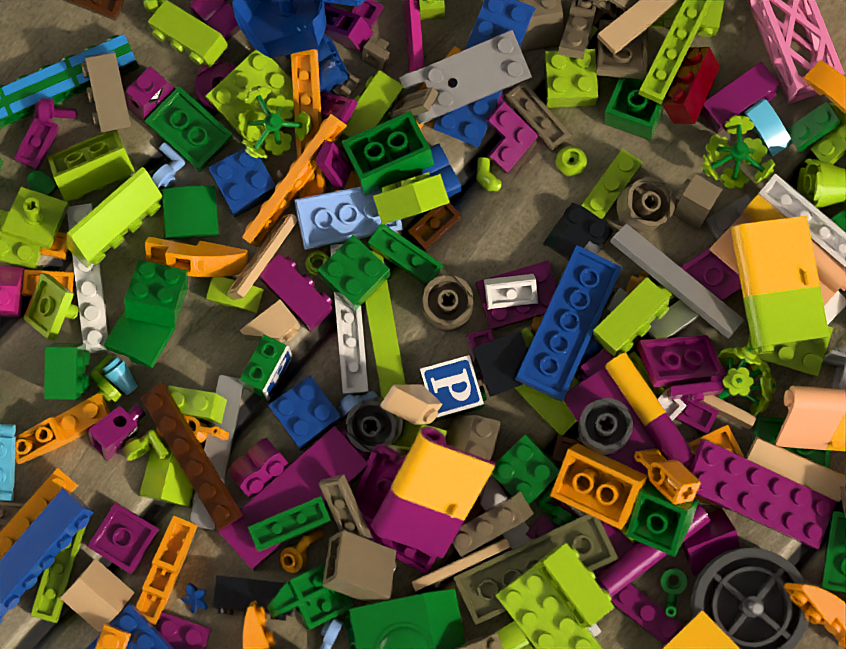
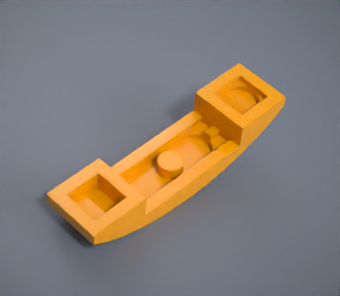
[802,60,846,114]

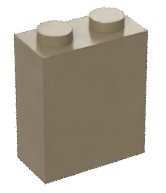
[322,530,397,604]

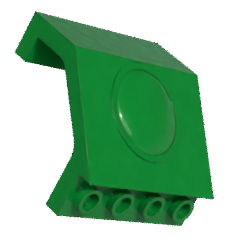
[344,589,466,649]

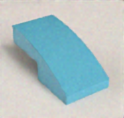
[744,98,792,157]

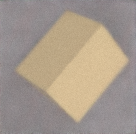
[60,558,135,633]

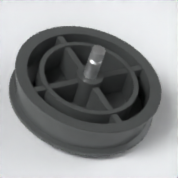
[690,547,809,649]

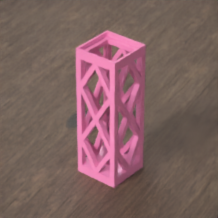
[747,0,844,105]

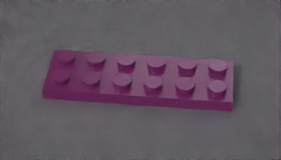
[689,440,836,549]

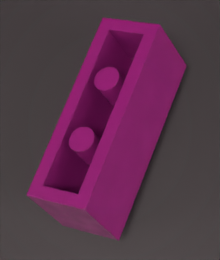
[700,61,780,134]
[259,253,333,332]

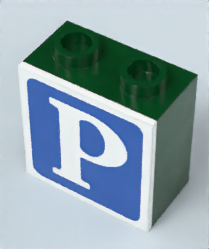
[420,355,487,422]

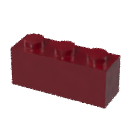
[662,47,720,124]

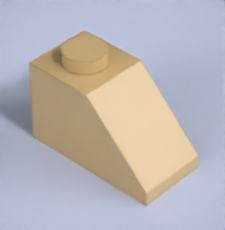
[240,300,300,342]
[380,384,442,425]

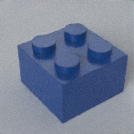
[208,148,276,218]
[269,375,342,451]

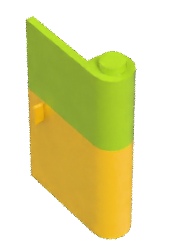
[730,216,830,353]

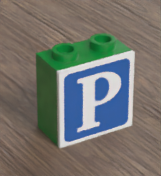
[240,334,293,401]

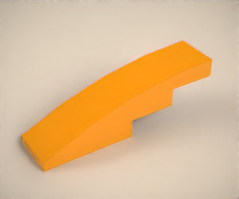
[136,515,197,626]

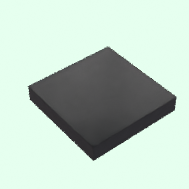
[472,331,528,397]

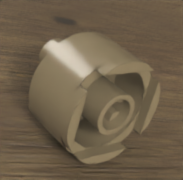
[616,177,675,233]
[422,275,473,332]

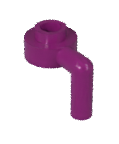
[35,98,77,123]

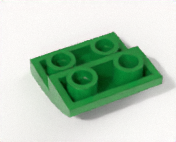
[161,186,219,239]
[103,310,176,369]

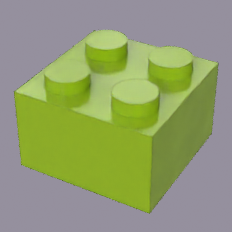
[544,49,598,108]
[373,172,450,225]

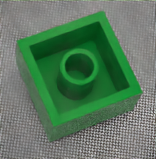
[604,77,664,141]
[317,235,390,311]
[124,260,188,328]
[44,343,90,400]
[491,433,561,505]

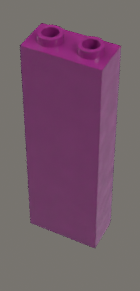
[217,426,369,571]

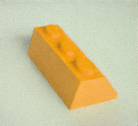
[550,443,648,529]

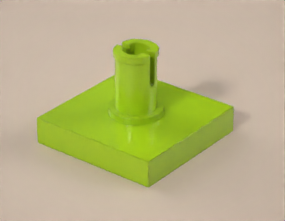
[1,187,69,250]
[23,273,78,341]

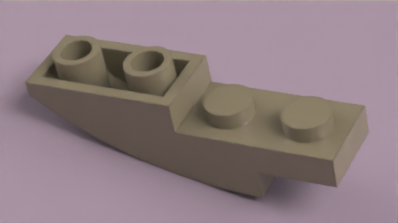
[558,0,598,59]

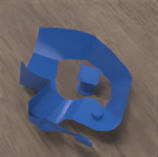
[232,0,365,58]

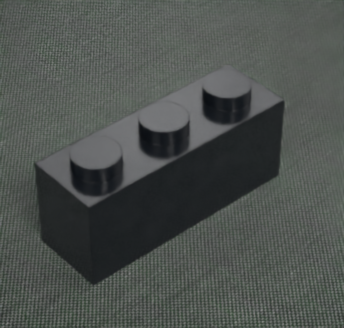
[212,575,294,621]

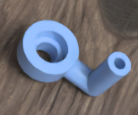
[151,142,186,189]
[338,391,379,419]
[320,618,344,649]

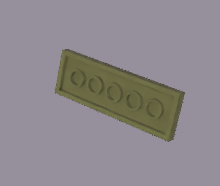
[453,514,618,625]

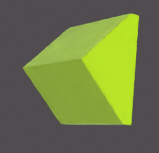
[139,446,194,508]

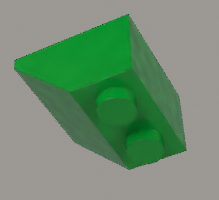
[626,481,699,557]

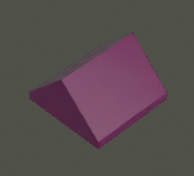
[681,508,740,576]

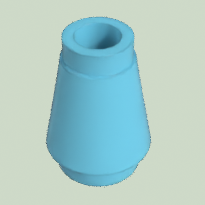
[102,356,138,395]

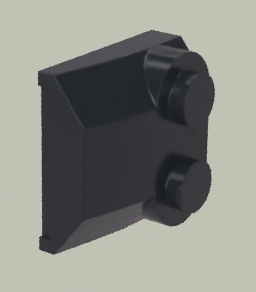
[543,202,613,261]

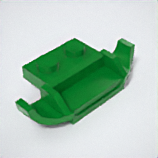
[267,563,354,631]

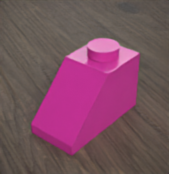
[0,266,26,318]

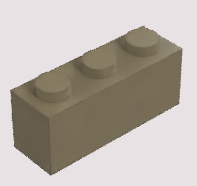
[81,51,131,133]
[673,174,722,230]
[452,491,534,556]

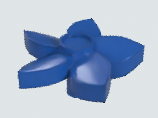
[181,583,208,614]

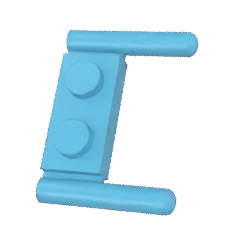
[0,424,16,501]

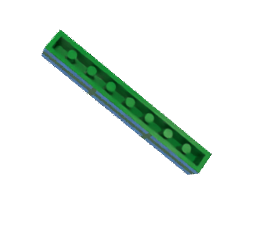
[0,34,139,129]

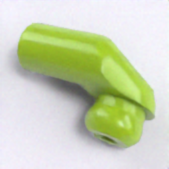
[476,157,502,192]

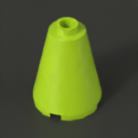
[797,159,846,208]

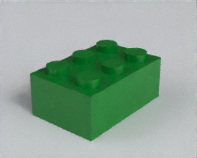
[341,111,434,196]

